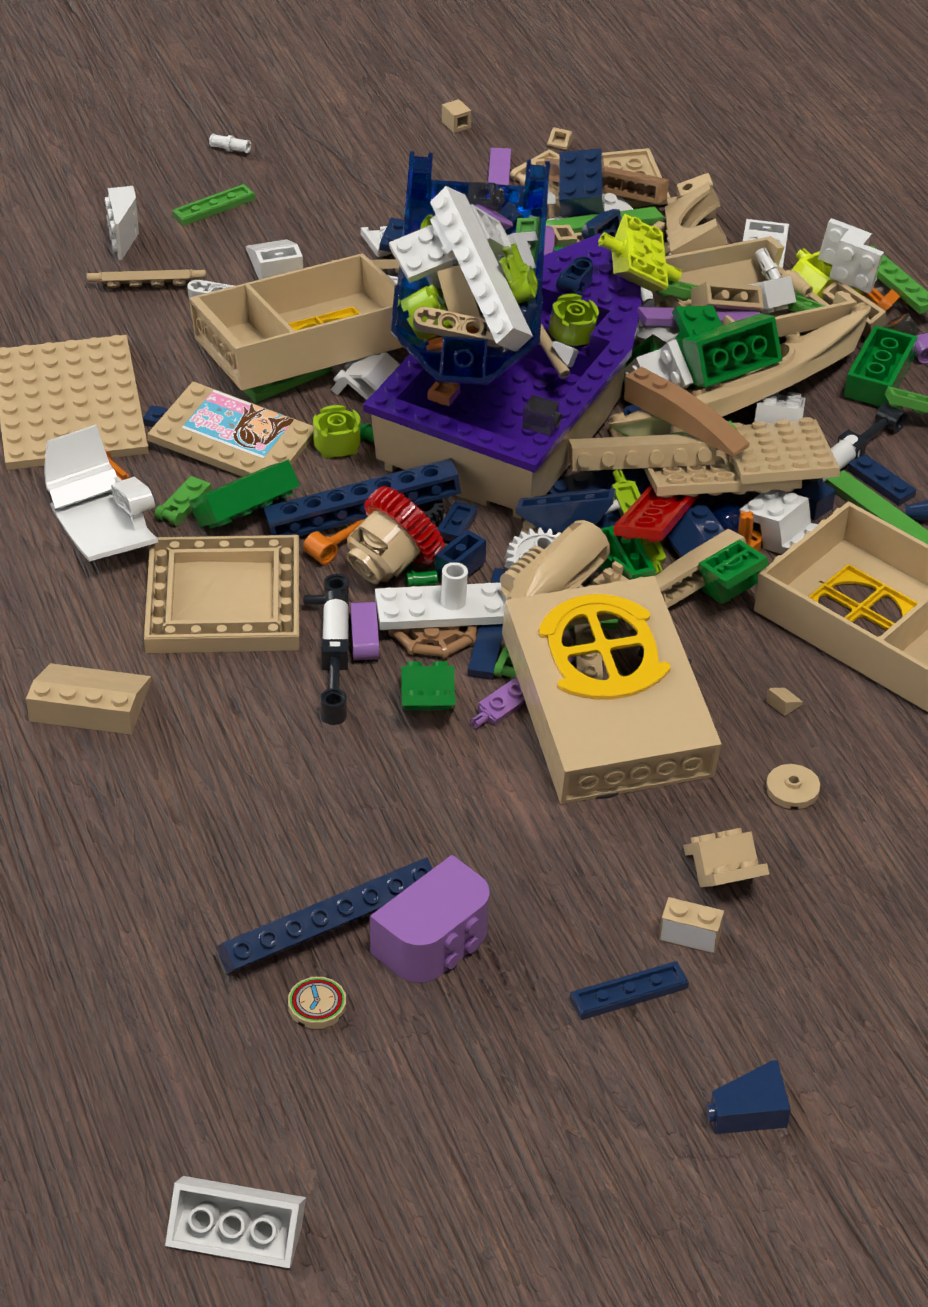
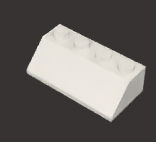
[165,1176,306,1268]

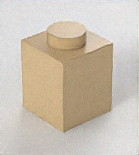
[442,99,471,133]

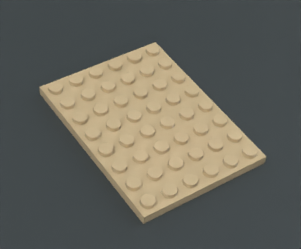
[0,335,149,470]

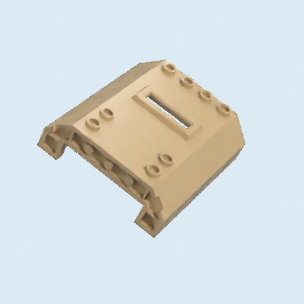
[652,236,857,340]

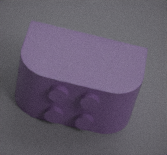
[370,855,490,983]

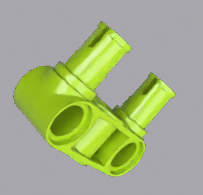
[499,243,538,304]

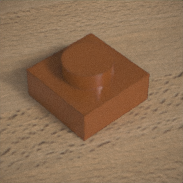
[428,379,460,406]

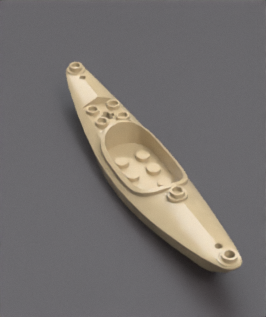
[608,302,871,437]

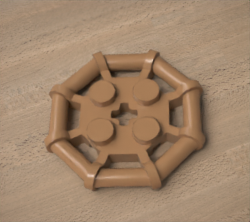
[388,625,478,659]

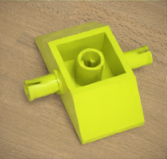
[598,214,682,292]
[791,248,862,299]

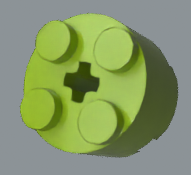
[401,284,453,343]
[548,294,599,346]
[313,405,361,459]

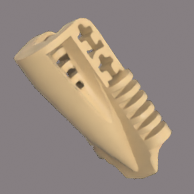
[500,520,610,599]

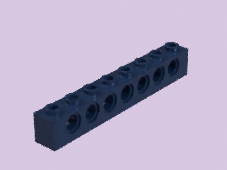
[264,458,462,536]
[216,857,433,974]

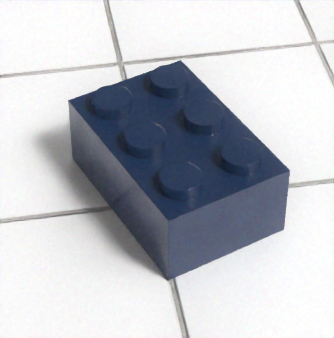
[559,148,605,217]

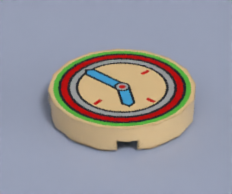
[288,977,346,1029]

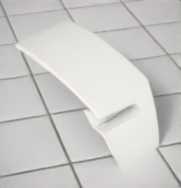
[44,425,158,561]

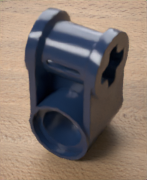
[556,256,593,295]

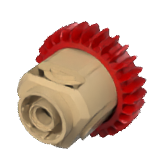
[347,486,445,584]

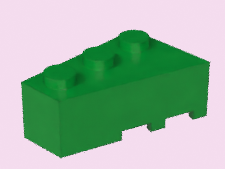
[599,526,656,580]

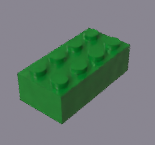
[682,313,783,387]
[844,325,918,407]
[188,459,300,529]

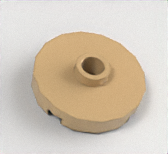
[766,764,820,809]

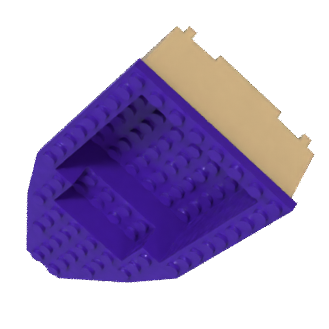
[363,234,641,519]

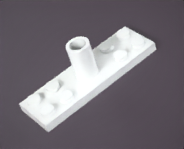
[375,563,508,630]

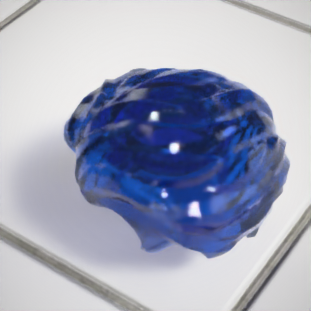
[708,501,743,533]

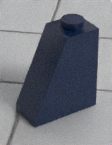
[706,1060,791,1134]

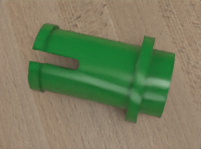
[360,423,375,444]
[405,570,438,587]

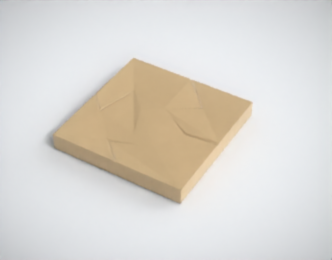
[144,535,299,653]

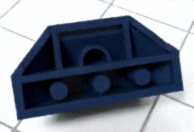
[516,489,616,534]
[665,504,725,558]

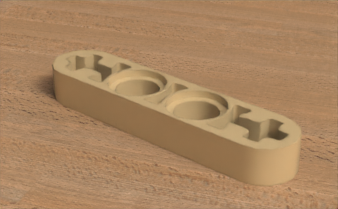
[413,307,501,347]

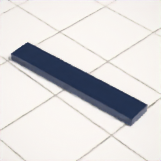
[468,568,507,679]

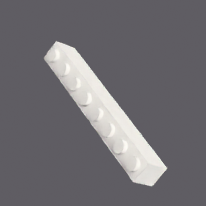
[430,186,533,352]

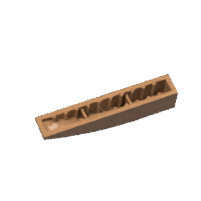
[542,158,669,204]
[624,367,750,457]

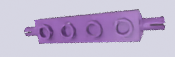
[470,656,576,729]

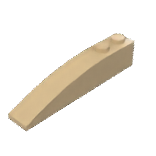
[624,529,746,631]

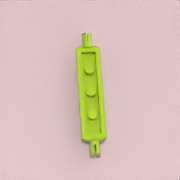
[611,469,666,576]

